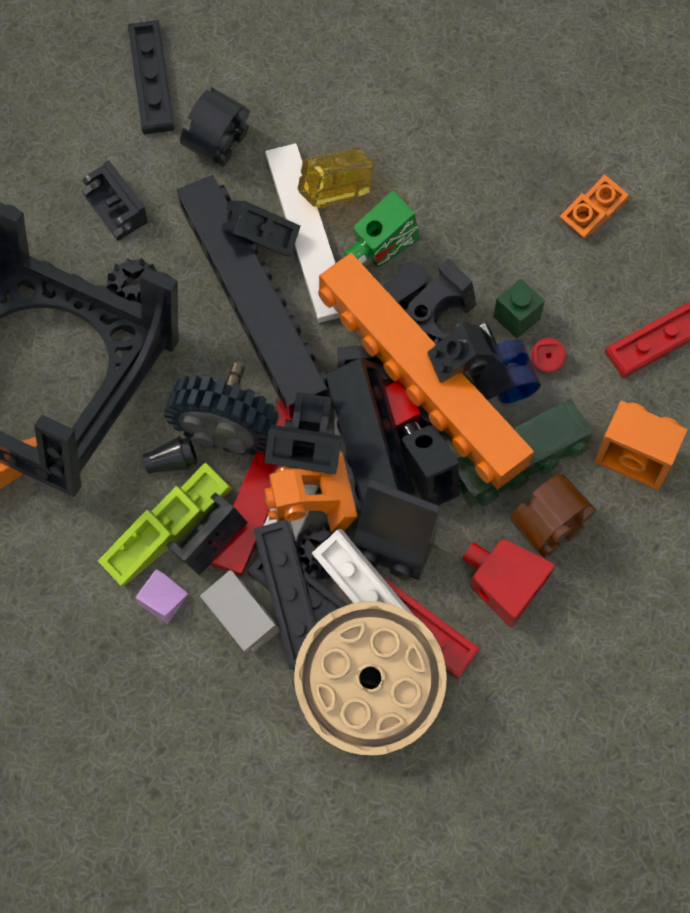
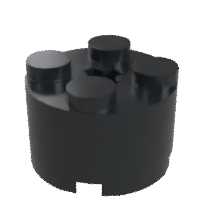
[180,88,250,167]

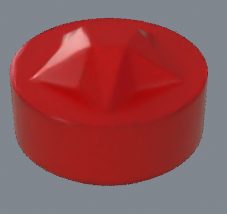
[531,338,567,373]

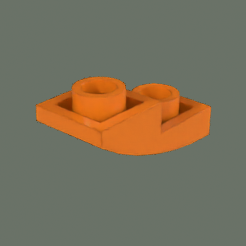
[560,174,629,239]

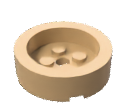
[294,601,447,755]

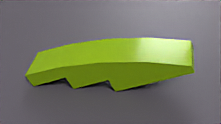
[98,462,233,587]

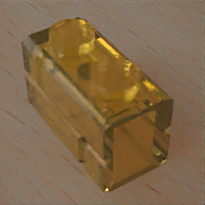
[297,147,375,208]

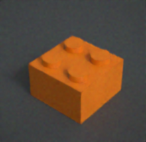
[594,400,688,491]

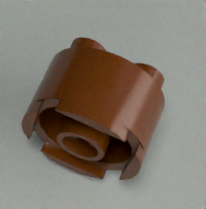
[510,474,597,559]

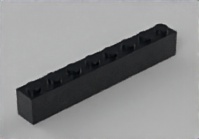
[177,175,329,418]

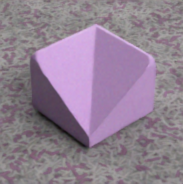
[135,569,189,624]

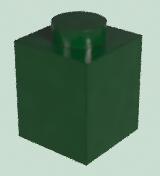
[493,279,545,339]

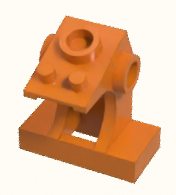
[264,452,357,532]

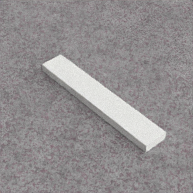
[265,143,340,323]

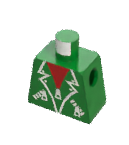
[344,190,420,268]

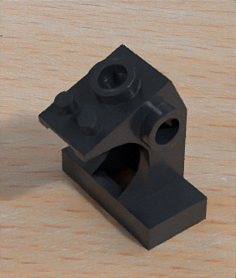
[406,259,477,344]
[427,322,516,400]
[264,392,342,474]

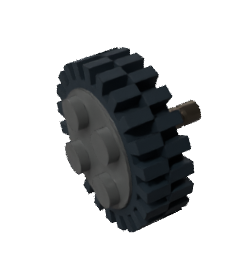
[164,363,279,455]

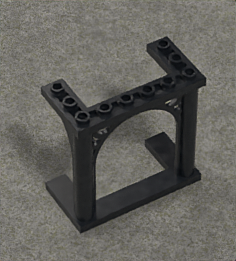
[0,202,179,497]

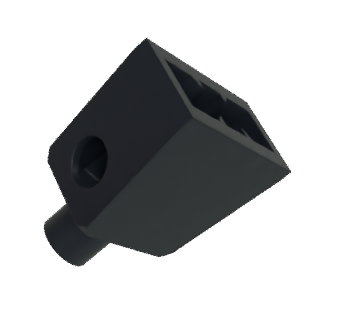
[399,421,460,506]

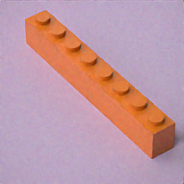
[318,253,534,490]

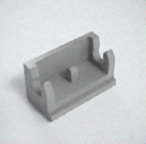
[200,570,280,652]

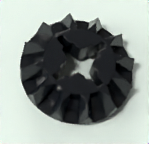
[107,258,156,304]
[296,522,334,579]

